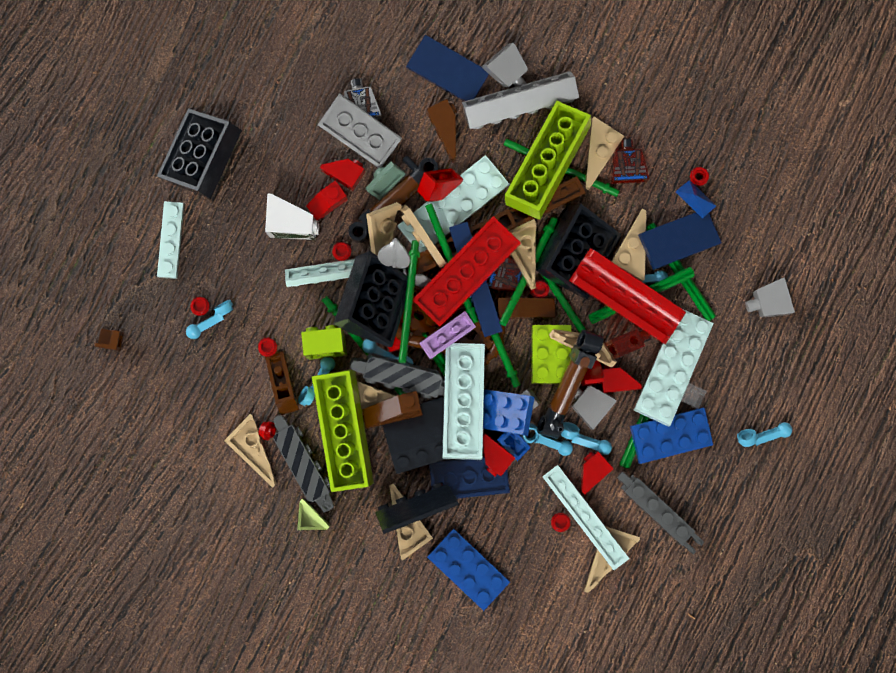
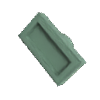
[365,161,406,201]

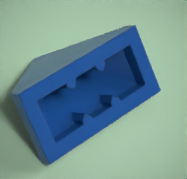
[676,180,716,218]
[497,432,531,461]

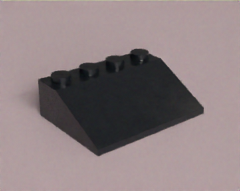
[157,109,242,199]
[536,204,622,300]
[334,251,408,347]
[382,396,445,474]
[375,482,459,534]

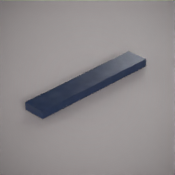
[449,222,503,337]

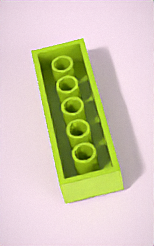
[505,101,591,220]
[312,370,374,492]

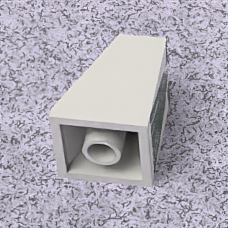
[265,194,319,240]

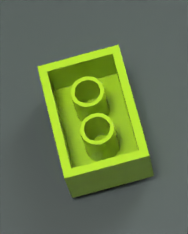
[301,325,347,360]
[531,325,571,384]

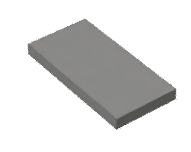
[318,93,402,168]

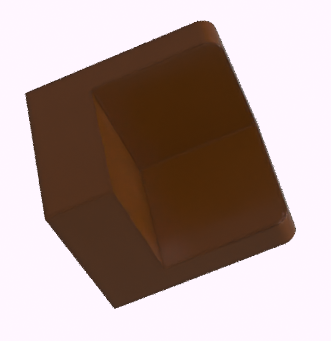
[94,329,124,351]

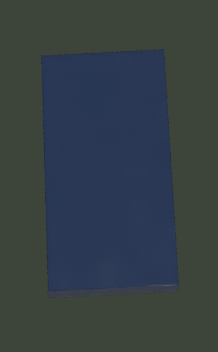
[406,35,489,101]
[638,213,722,270]
[429,457,510,499]

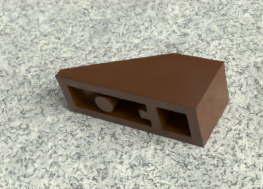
[427,99,457,163]
[497,298,555,319]
[265,352,299,415]
[362,391,423,429]

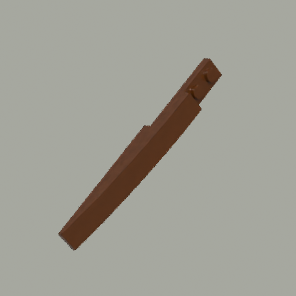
[416,176,586,274]

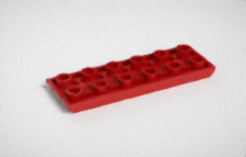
[569,248,686,345]

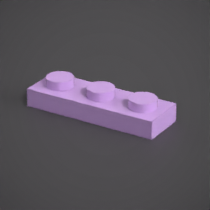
[419,311,476,359]

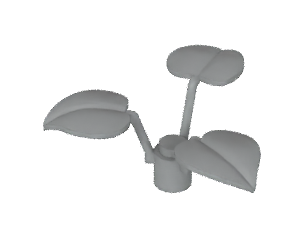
[378,238,431,288]

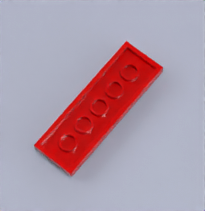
[413,216,522,327]

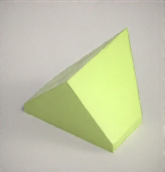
[297,499,331,530]

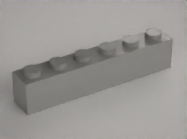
[462,71,579,129]

